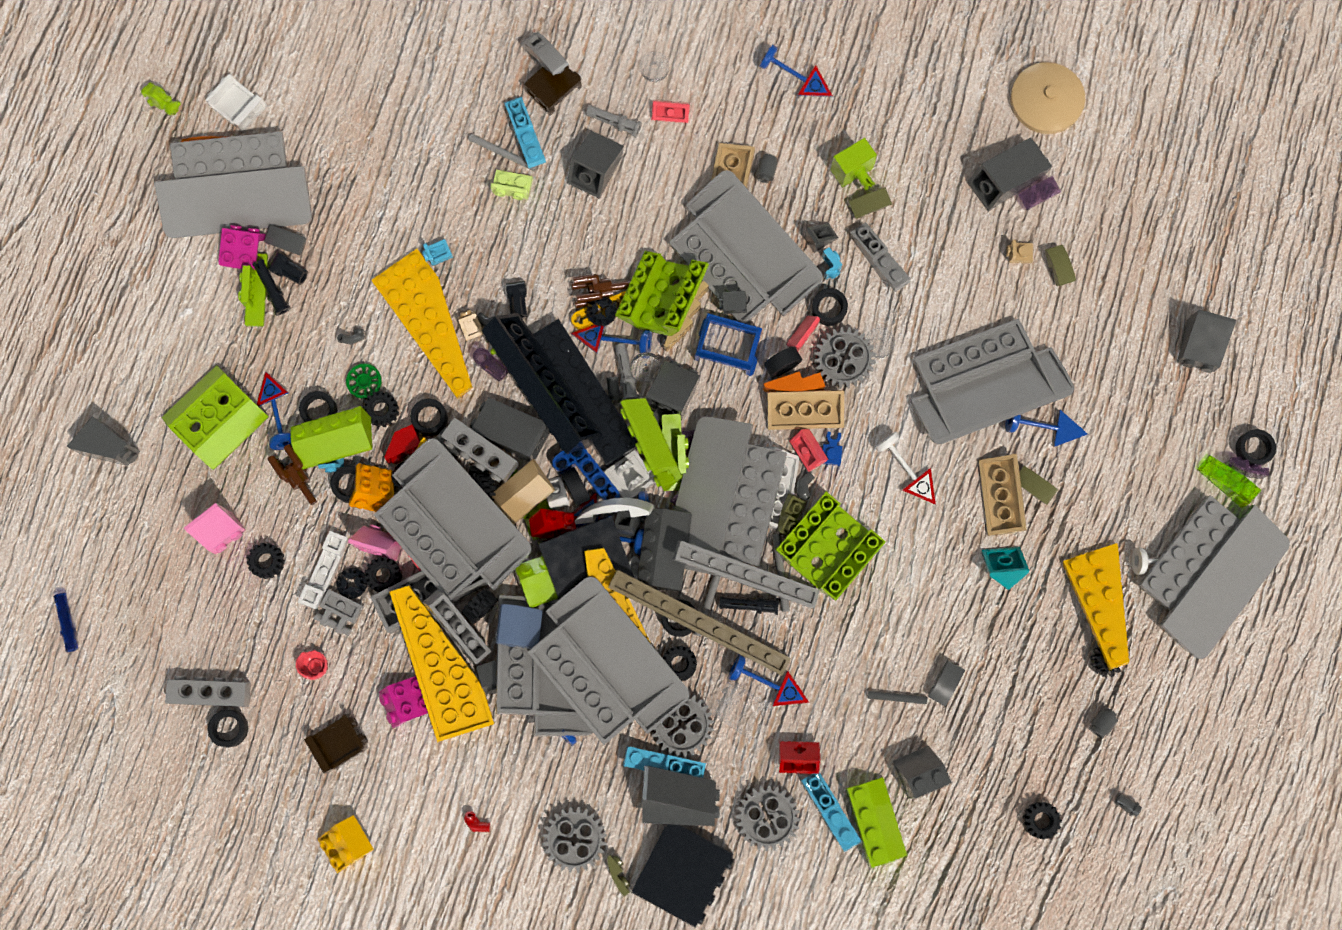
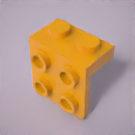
[349,463,394,512]

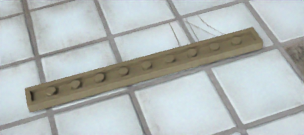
[608,570,791,676]

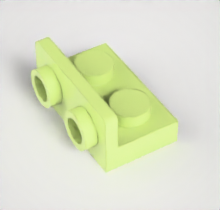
[491,170,533,200]

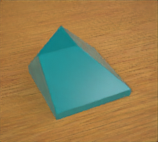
[981,547,1029,590]

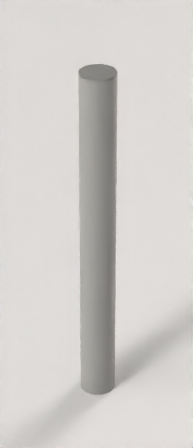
[468,134,537,171]
[772,534,790,612]
[694,575,721,637]

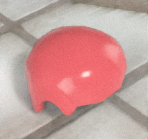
[295,650,328,680]

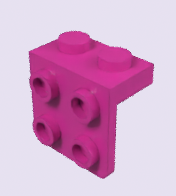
[218,225,266,270]
[379,676,428,728]

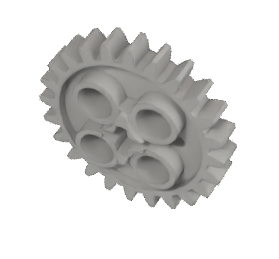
[814,327,876,389]
[652,695,714,757]
[735,785,801,851]
[542,807,607,873]

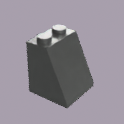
[567,131,624,199]
[1177,310,1236,373]
[646,360,700,420]
[67,416,140,466]
[892,746,952,799]

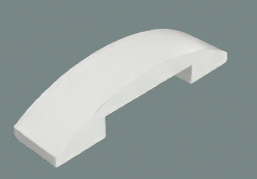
[575,498,654,524]
[298,531,348,609]

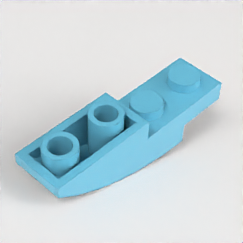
[505,97,546,168]
[623,746,706,778]
[801,772,861,852]

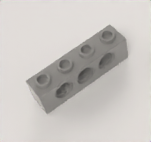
[441,417,519,483]
[422,590,491,665]
[165,676,251,707]

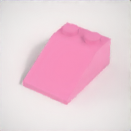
[184,503,246,554]
[348,524,401,561]

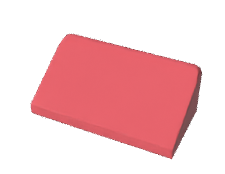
[652,100,690,123]
[786,316,820,352]
[789,429,828,472]

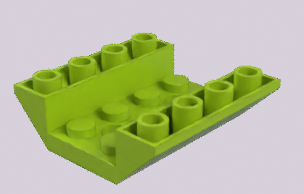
[615,251,709,336]
[161,365,269,470]
[620,398,682,492]
[776,492,886,601]

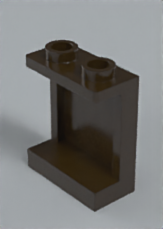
[524,65,582,116]
[304,714,368,774]

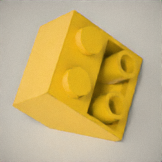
[317,815,374,874]

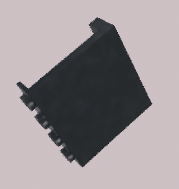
[536,516,634,600]
[631,824,735,928]

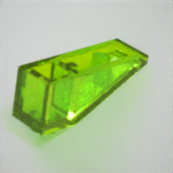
[1196,455,1261,508]

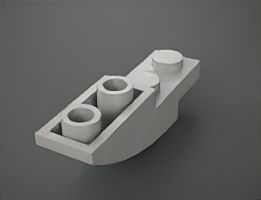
[521,32,569,75]
[851,222,911,292]

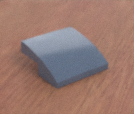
[496,604,543,649]

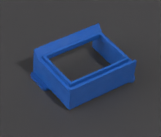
[695,313,762,376]

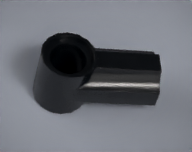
[268,252,308,285]
[506,280,527,319]

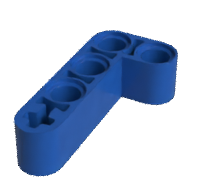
[552,449,621,501]

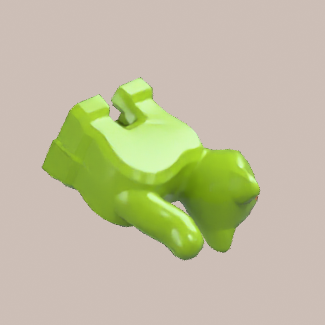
[141,82,181,115]

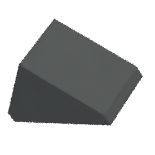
[804,223,839,253]

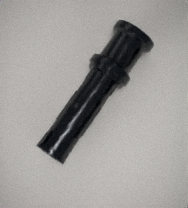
[252,259,291,316]
[720,596,779,615]

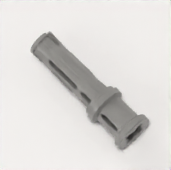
[586,104,642,137]
[615,343,640,400]

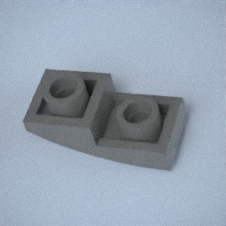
[264,225,307,255]
[928,660,965,706]

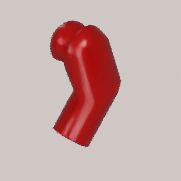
[464,811,491,832]

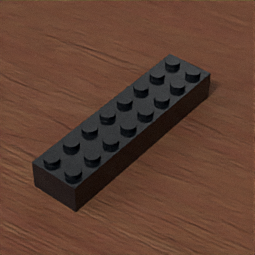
[481,313,602,454]
[533,319,638,469]

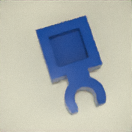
[823,431,843,466]

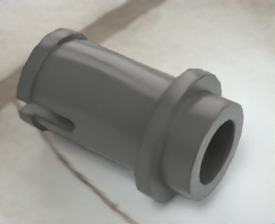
[606,377,622,400]
[1114,793,1142,817]

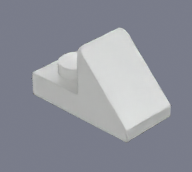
[547,476,569,510]

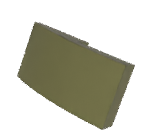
[849,187,892,219]
[1045,244,1076,286]
[1020,466,1058,505]
[778,493,806,536]
[607,854,631,897]

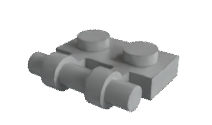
[314,589,364,636]

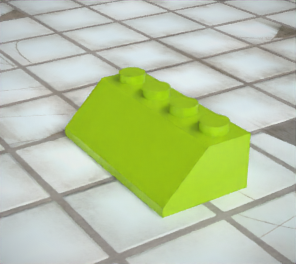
[291,406,373,470]
[515,556,557,608]
[845,777,907,868]

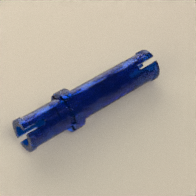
[53,593,79,652]

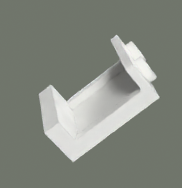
[206,74,267,133]

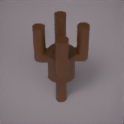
[571,274,631,308]
[267,444,317,505]

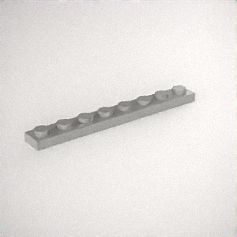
[672,541,820,609]

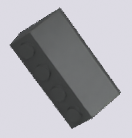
[637,509,692,591]

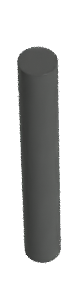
[868,691,928,705]

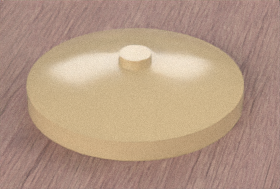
[1010,62,1085,134]

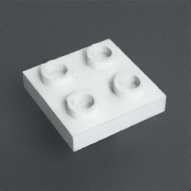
[604,450,655,498]

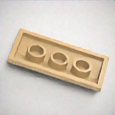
[711,143,755,188]
[767,390,844,430]
[979,454,1027,536]
[492,459,555,524]

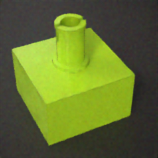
[830,137,877,190]

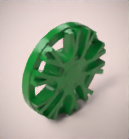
[346,364,382,399]

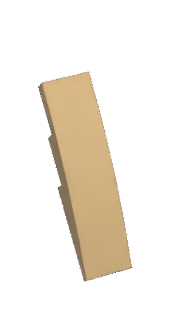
[664,280,709,352]

